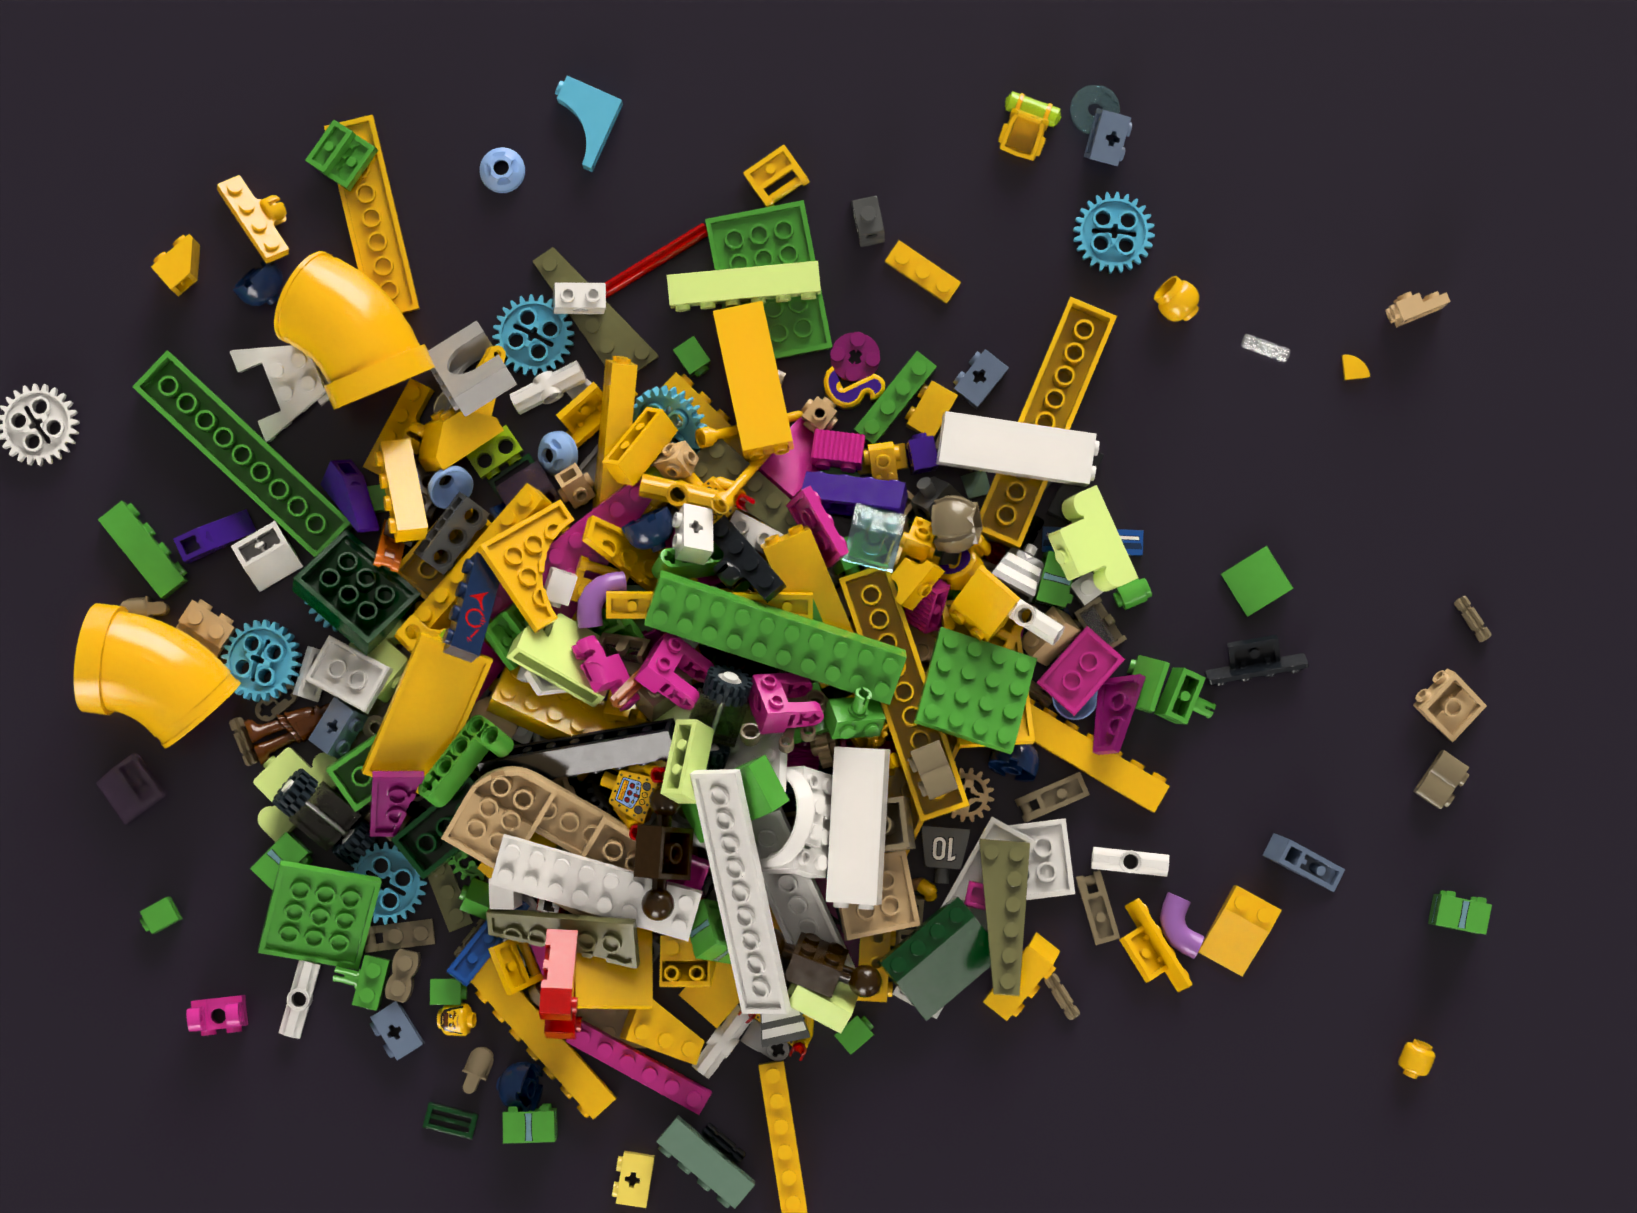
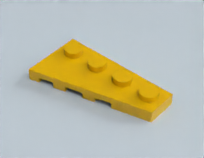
[582,515,664,591]

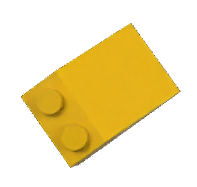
[948,565,1020,642]
[1198,885,1282,977]

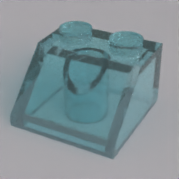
[842,503,906,573]

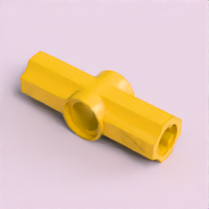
[639,474,719,513]

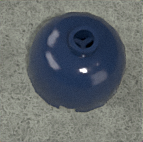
[233,260,283,306]
[621,506,674,553]
[988,744,1040,782]
[496,1062,543,1112]

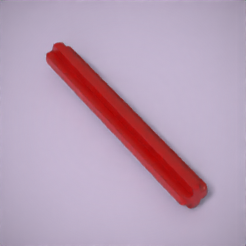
[605,223,708,298]

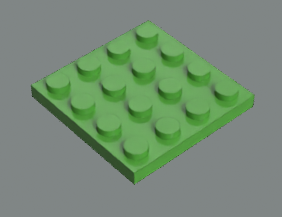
[914,627,1037,754]
[258,860,382,970]

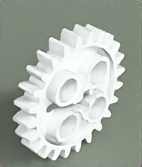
[0,384,80,466]

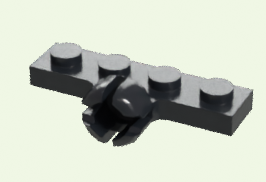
[713,515,787,603]

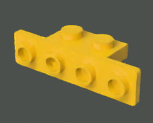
[556,382,638,449]
[1119,898,1192,992]

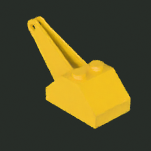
[418,345,506,472]

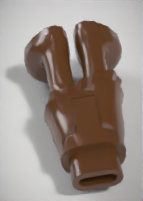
[244,703,330,766]

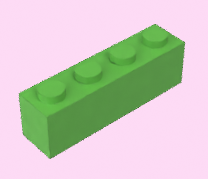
[854,351,937,445]
[98,501,188,600]

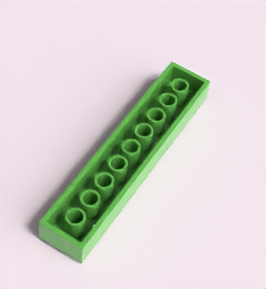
[132,350,353,557]
[644,570,907,705]

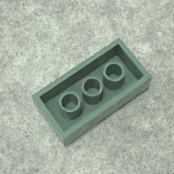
[657,1115,755,1209]

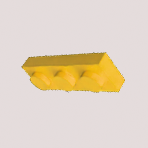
[885,240,961,304]

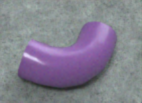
[577,571,627,628]
[1160,892,1204,959]

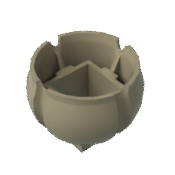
[931,495,983,554]

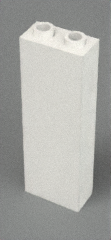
[936,411,1099,487]
[826,746,890,910]

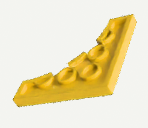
[477,499,574,633]

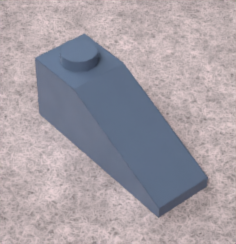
[1262,833,1345,892]

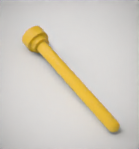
[695,410,803,449]
[711,454,771,514]

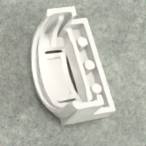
[759,766,833,878]

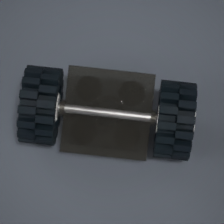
[689,664,753,770]
[272,768,375,866]

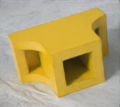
[890,557,945,611]

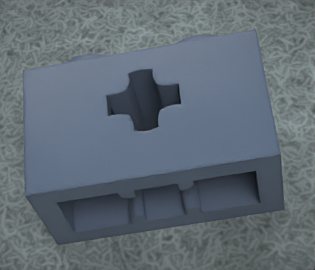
[1083,108,1132,166]
[953,349,1009,410]
[308,697,368,759]
[370,1001,425,1060]

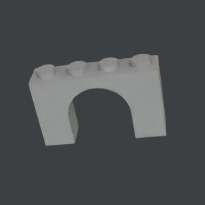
[428,320,517,417]

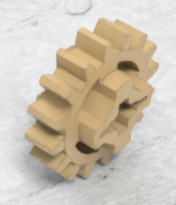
[810,732,839,769]
[951,768,994,822]

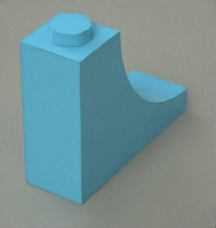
[555,76,623,172]

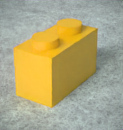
[905,381,958,438]

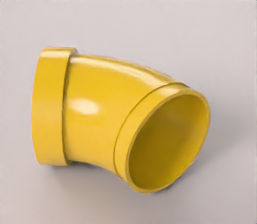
[274,251,435,410]
[74,603,241,749]

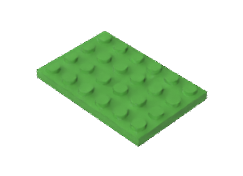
[705,200,833,360]

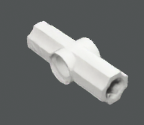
[509,360,587,415]
[1009,599,1065,646]
[1091,847,1169,877]
[279,960,321,1039]
[692,1005,751,1079]

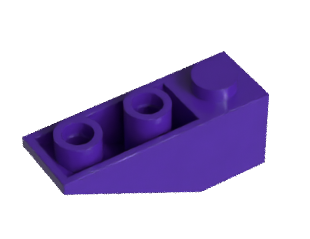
[320,459,379,532]
[173,509,256,564]

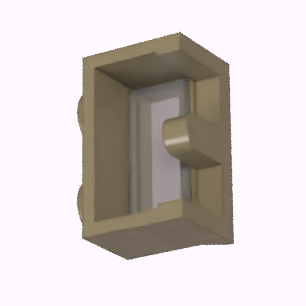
[1073,596,1127,648]
[598,632,651,677]

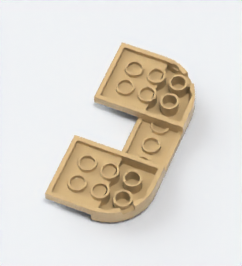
[441,766,636,917]

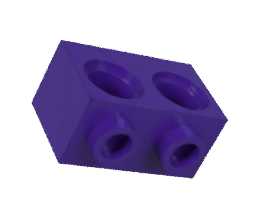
[905,433,939,475]

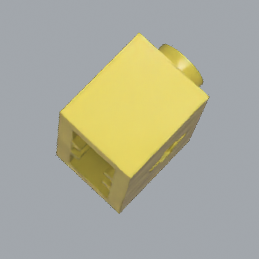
[612,1151,655,1208]

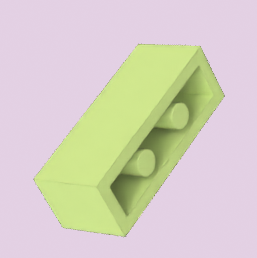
[661,719,714,804]

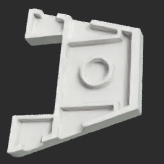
[230,345,326,442]

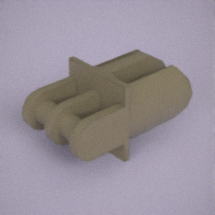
[120,596,170,618]
[462,1047,494,1094]

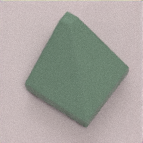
[960,471,990,500]

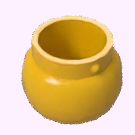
[1154,276,1199,322]

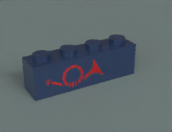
[442,552,500,662]

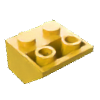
[151,234,200,297]
[659,935,716,987]

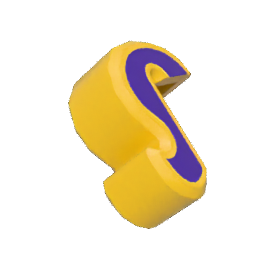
[824,366,885,410]
[939,533,991,590]

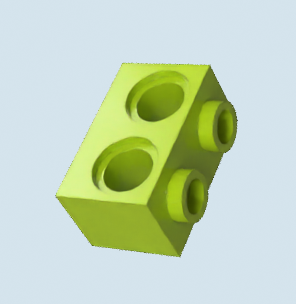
[466,425,524,480]

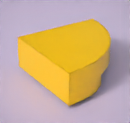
[1341,354,1370,381]

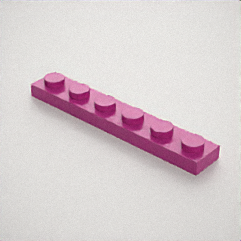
[566,1020,712,1115]

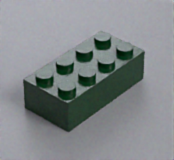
[391,773,479,879]

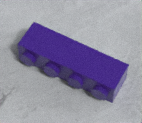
[802,471,908,522]

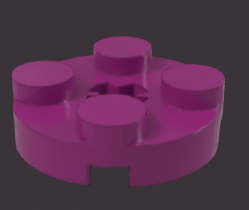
[830,332,880,382]

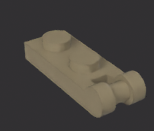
[1015,772,1090,823]
[1075,870,1120,945]
[364,919,436,953]

